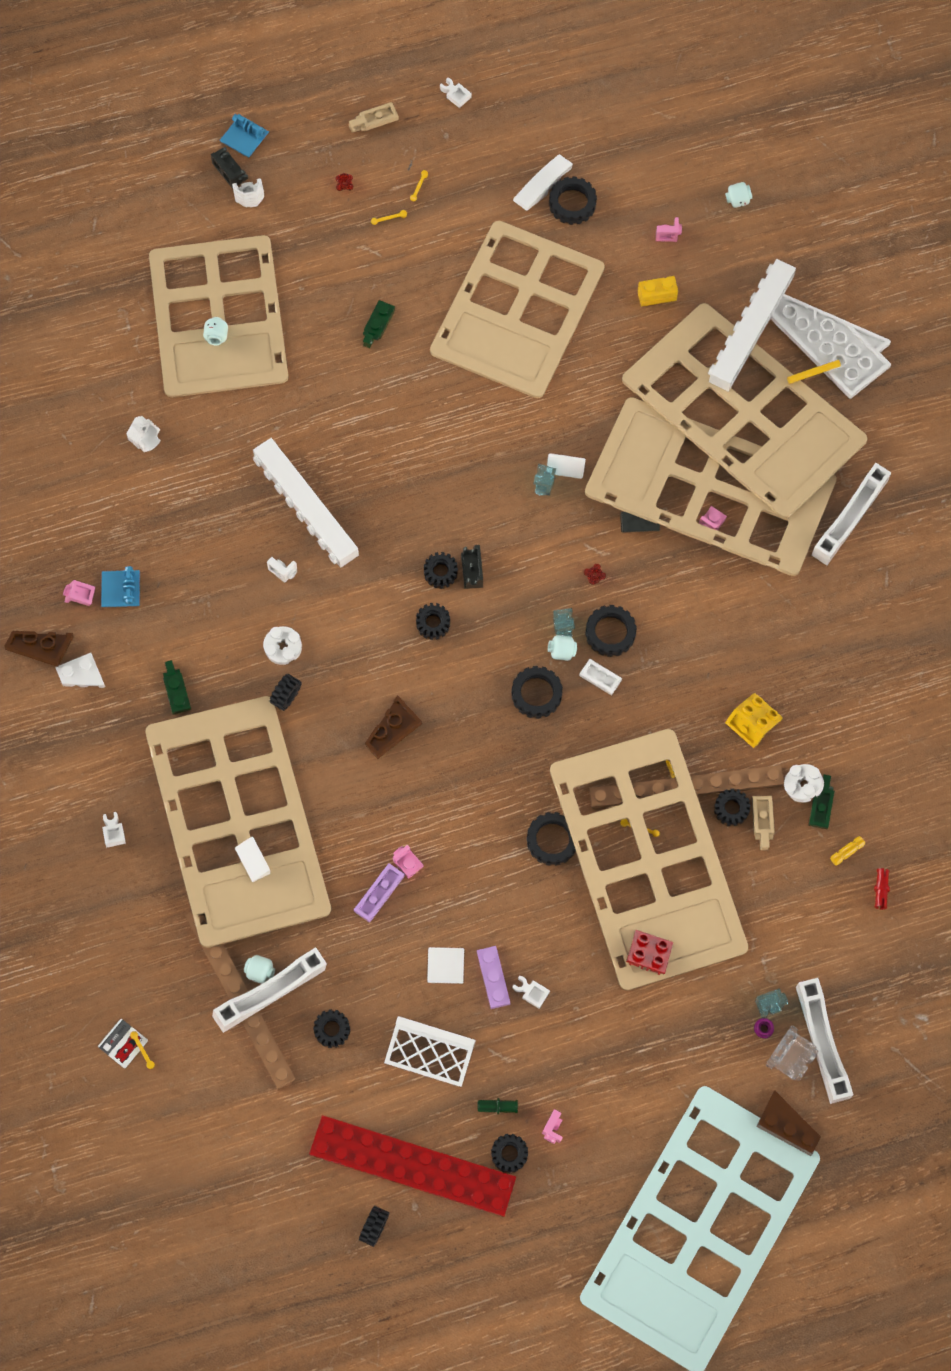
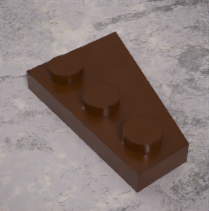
[4,631,74,667]
[365,695,422,759]
[756,1090,821,1156]

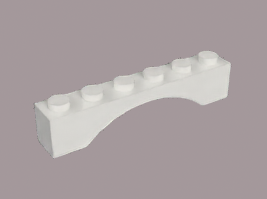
[811,463,891,565]
[212,948,327,1033]
[796,978,853,1104]

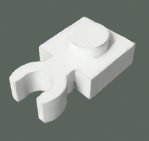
[440,78,472,108]
[102,812,126,848]
[512,976,550,1009]

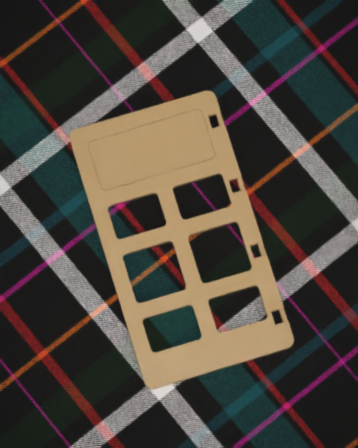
[622,303,867,518]
[585,398,836,576]
[145,696,331,948]
[550,729,748,990]

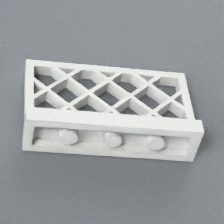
[384,1016,476,1087]

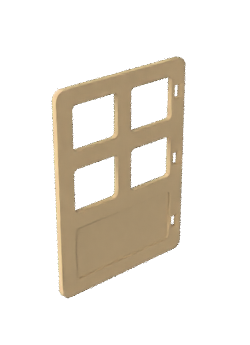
[430,221,605,398]
[149,235,289,398]

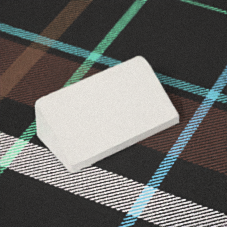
[546,453,586,479]
[235,837,270,882]

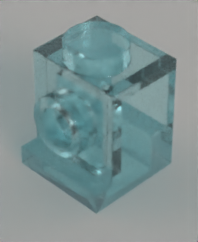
[533,464,556,496]
[553,608,575,637]
[755,988,788,1018]

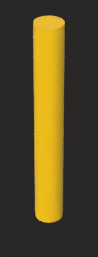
[787,360,841,384]

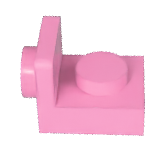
[656,217,682,242]
[699,506,727,531]
[63,580,95,606]
[393,845,423,879]
[542,1109,563,1144]

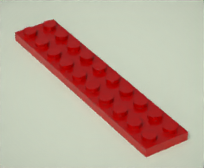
[309,1115,516,1217]

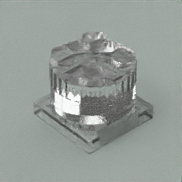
[766,1026,819,1081]

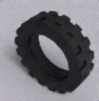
[549,176,597,225]
[585,605,637,657]
[511,666,563,719]
[527,812,579,866]

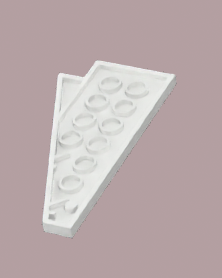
[756,292,891,399]

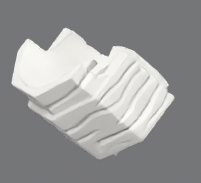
[232,179,264,208]
[127,416,161,452]

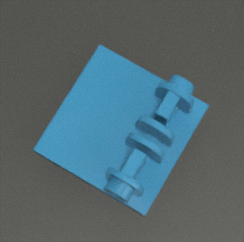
[220,114,269,158]
[101,566,140,607]

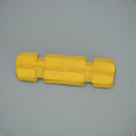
[830,836,865,866]

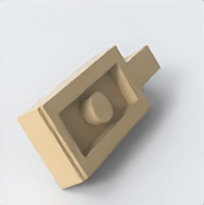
[349,102,399,132]
[752,796,774,850]

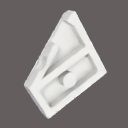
[55,653,105,688]

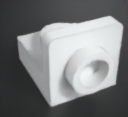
[267,557,297,583]

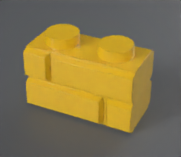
[638,276,678,307]

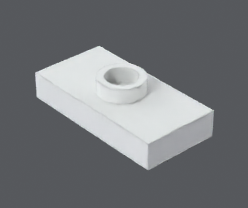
[579,659,622,696]

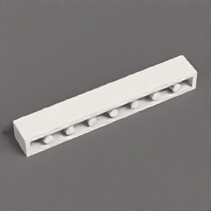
[708,259,796,392]
[253,438,359,568]

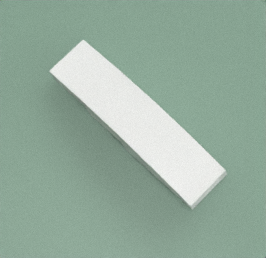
[513,154,573,210]

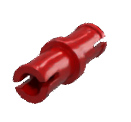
[874,868,890,910]

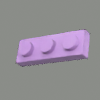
[354,863,405,923]
[477,946,510,1009]

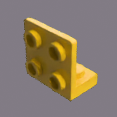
[725,693,783,748]

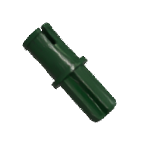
[477,1098,518,1115]

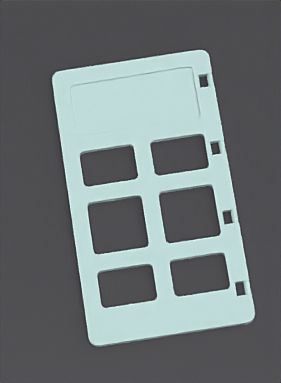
[580,1086,820,1371]

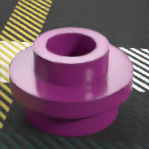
[754,1018,774,1039]

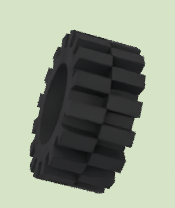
[424,552,458,589]
[416,603,450,640]
[269,673,302,711]
[714,789,751,826]
[313,1009,350,1048]
[491,1134,528,1173]
[359,1205,390,1247]

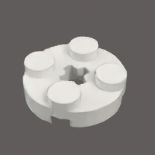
[263,626,302,665]
[784,764,824,802]

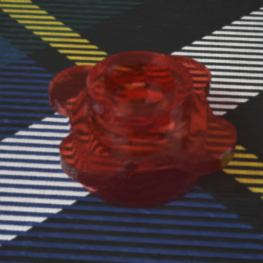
[335,173,354,191]
[584,564,606,585]

